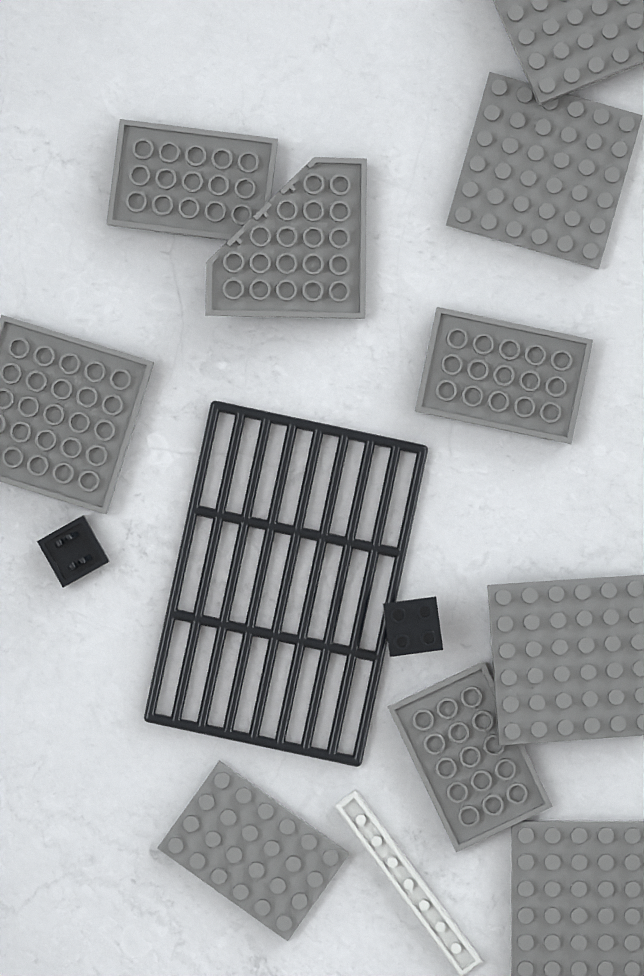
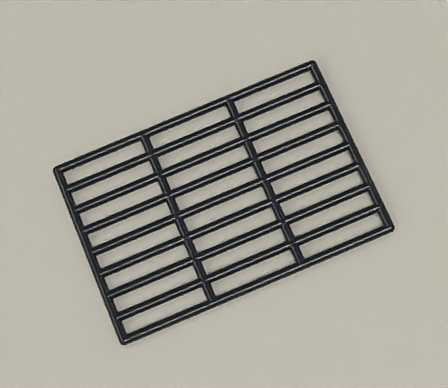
[144,401,428,767]

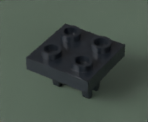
[37,515,110,588]
[383,596,443,657]

